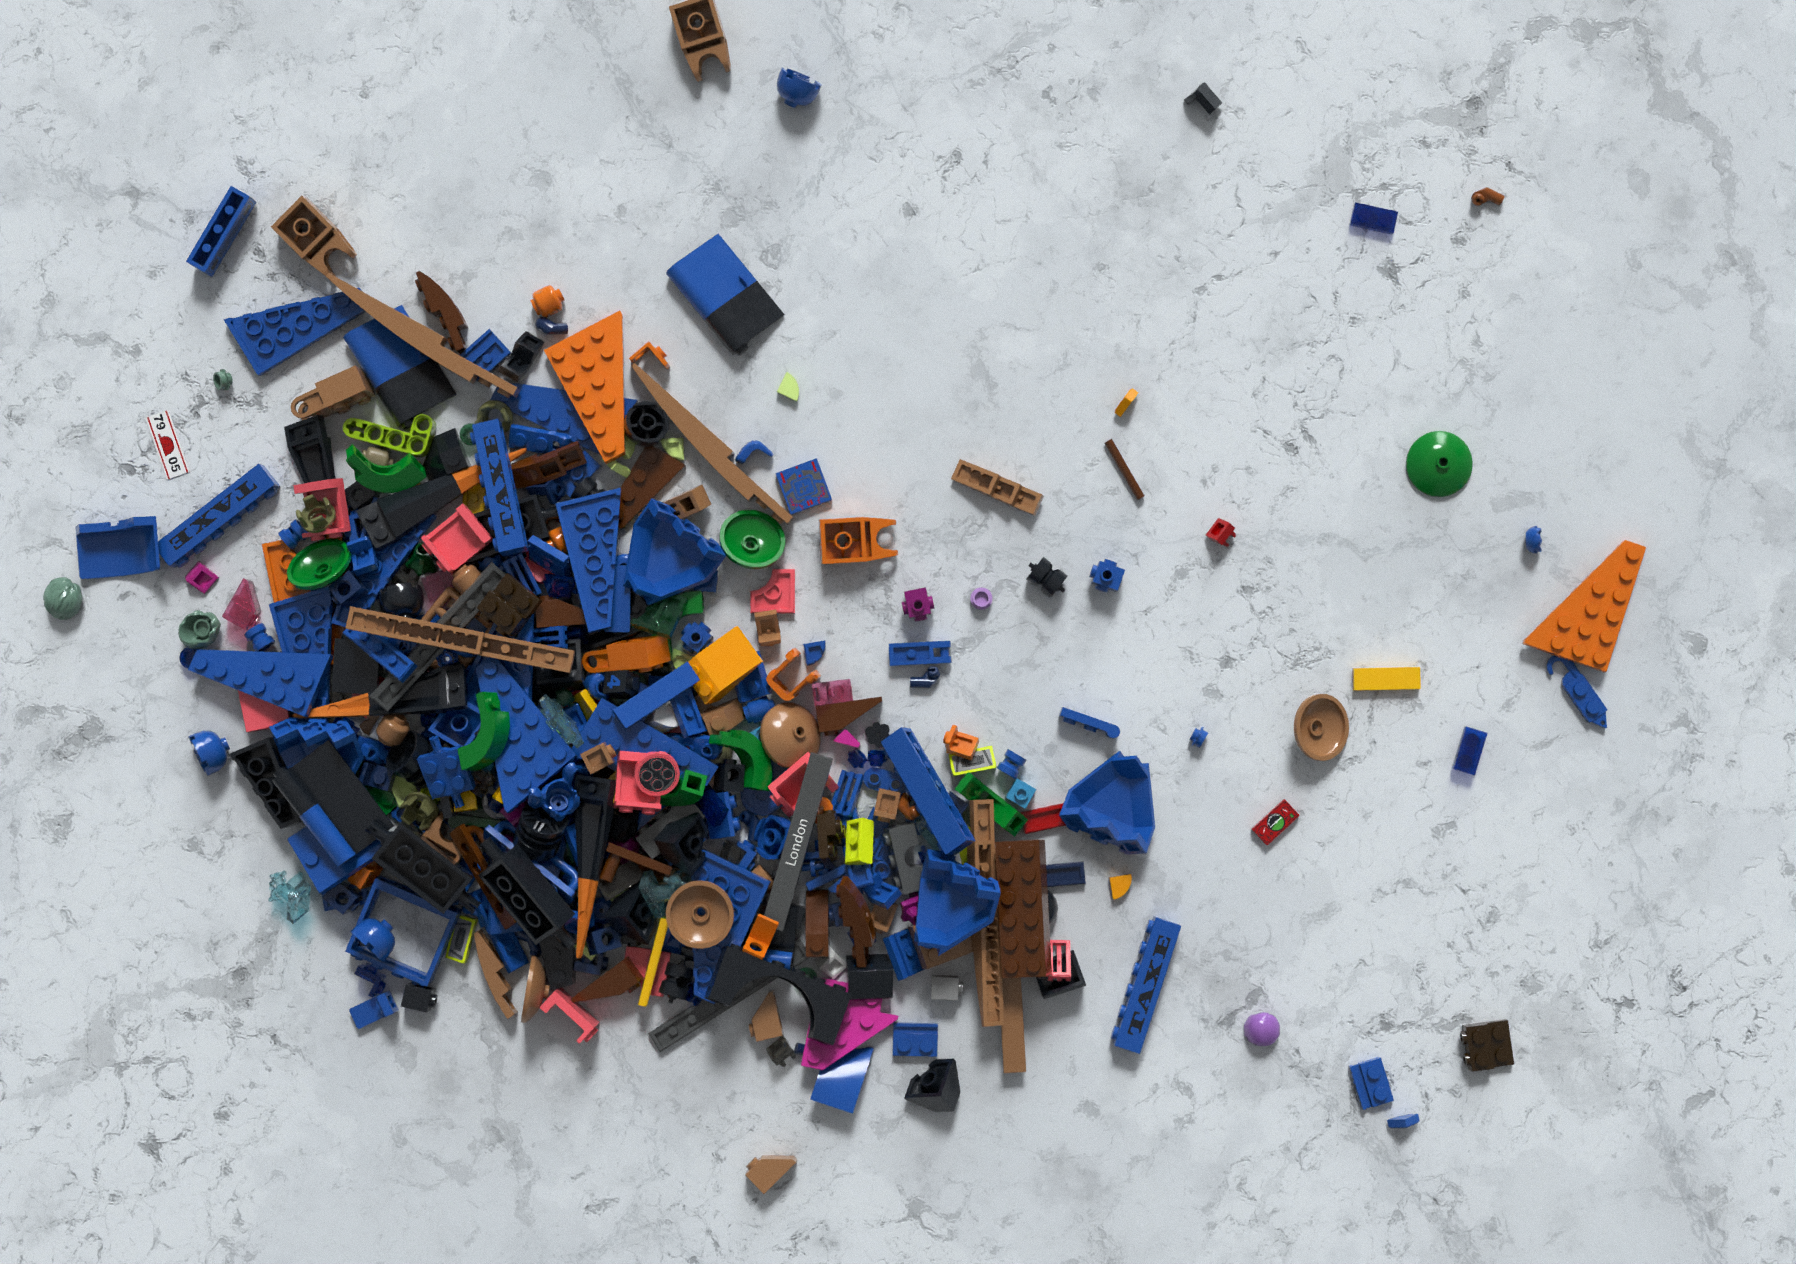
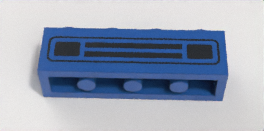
[186,186,257,277]

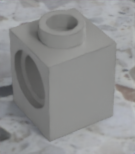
[931,975,963,1000]

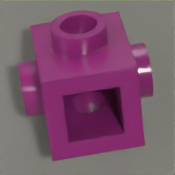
[902,587,935,622]

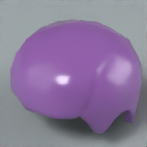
[1244,1012,1280,1046]

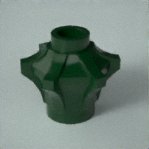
[405,543,438,576]

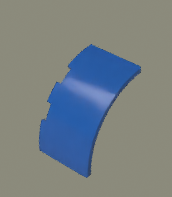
[75,516,160,579]

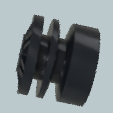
[386,730,433,789]
[513,804,568,861]

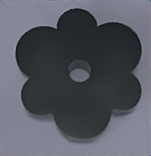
[865,722,890,748]

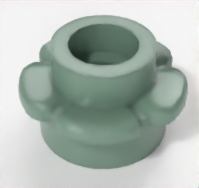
[213,369,233,390]

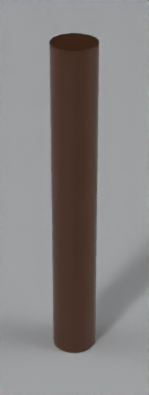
[1104,439,1145,500]

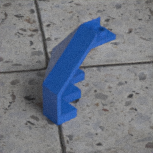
[623,498,726,605]
[269,717,364,774]
[1059,751,1155,855]
[914,849,1001,956]

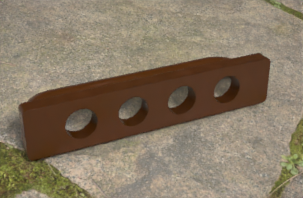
[450,824,517,930]

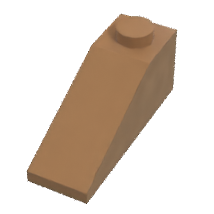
[638,485,711,519]

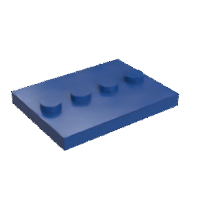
[287,826,390,895]

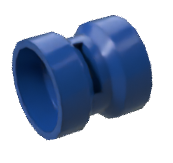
[278,519,308,550]
[244,623,275,652]
[997,749,1027,779]

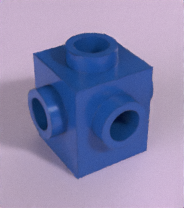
[1089,559,1125,593]
[681,622,713,654]

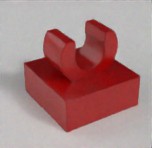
[1206,518,1236,547]

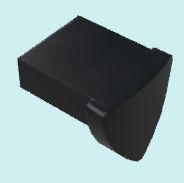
[1184,82,1222,115]

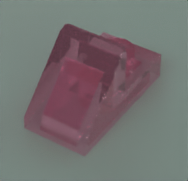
[812,679,853,706]

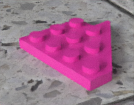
[801,977,898,1070]

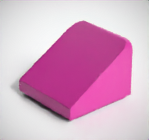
[185,561,219,594]
[833,729,860,748]

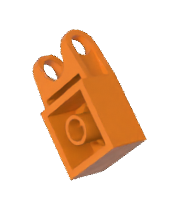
[818,517,898,564]
[582,634,671,673]

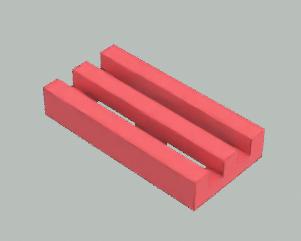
[1048,940,1071,981]

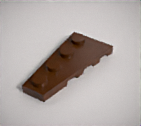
[618,446,686,530]

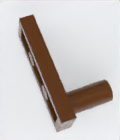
[599,842,673,883]

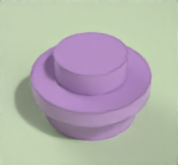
[970,587,992,610]

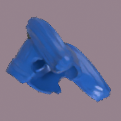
[527,762,580,821]

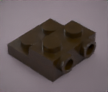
[477,573,543,637]
[817,810,846,869]
[1460,1019,1514,1072]

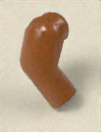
[1471,187,1505,206]
[898,793,920,820]

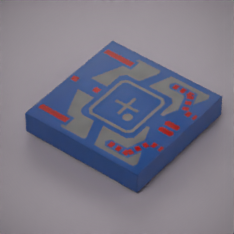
[775,458,832,515]

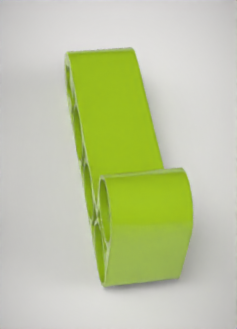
[343,414,437,458]

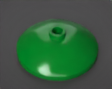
[1406,431,1473,497]
[719,510,785,569]
[287,539,351,590]

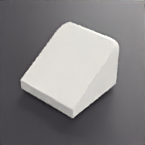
[815,947,846,980]

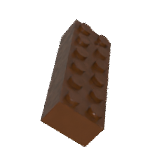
[995,840,1052,978]

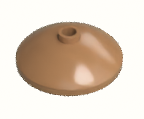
[1294,694,1349,761]
[760,702,821,768]
[666,880,734,949]
[521,955,550,1023]

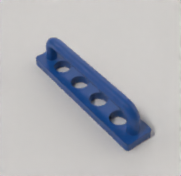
[483,820,578,905]

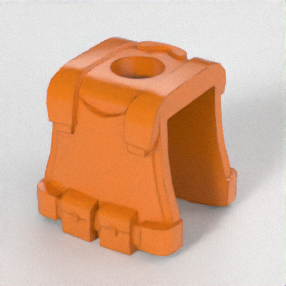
[766,648,822,701]

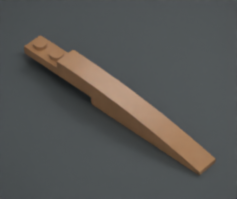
[326,273,521,398]
[632,363,794,525]
[345,606,575,673]
[967,799,1004,1027]
[995,853,1026,1073]

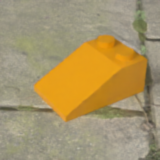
[688,626,763,705]

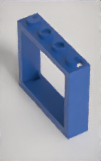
[345,875,462,987]

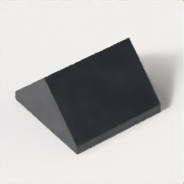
[1036,950,1086,999]
[846,954,893,1000]

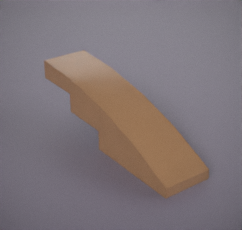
[951,459,1044,516]
[474,929,518,1019]

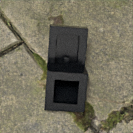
[498,331,544,382]

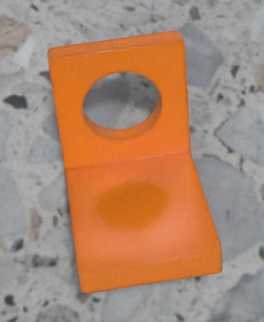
[629,341,670,369]
[742,914,779,960]

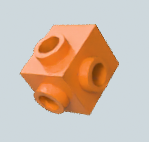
[347,861,383,889]

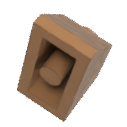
[700,697,746,736]
[749,990,783,1042]
[745,1155,797,1194]

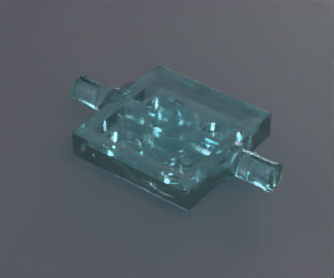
[539,694,584,749]

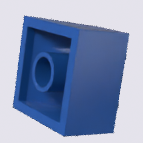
[428,702,481,748]

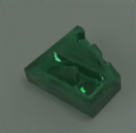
[630,595,688,639]

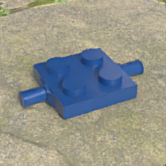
[417,735,476,808]

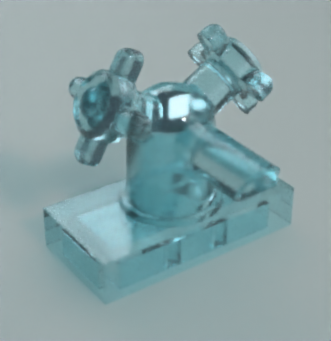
[268,870,311,924]
[639,870,686,918]

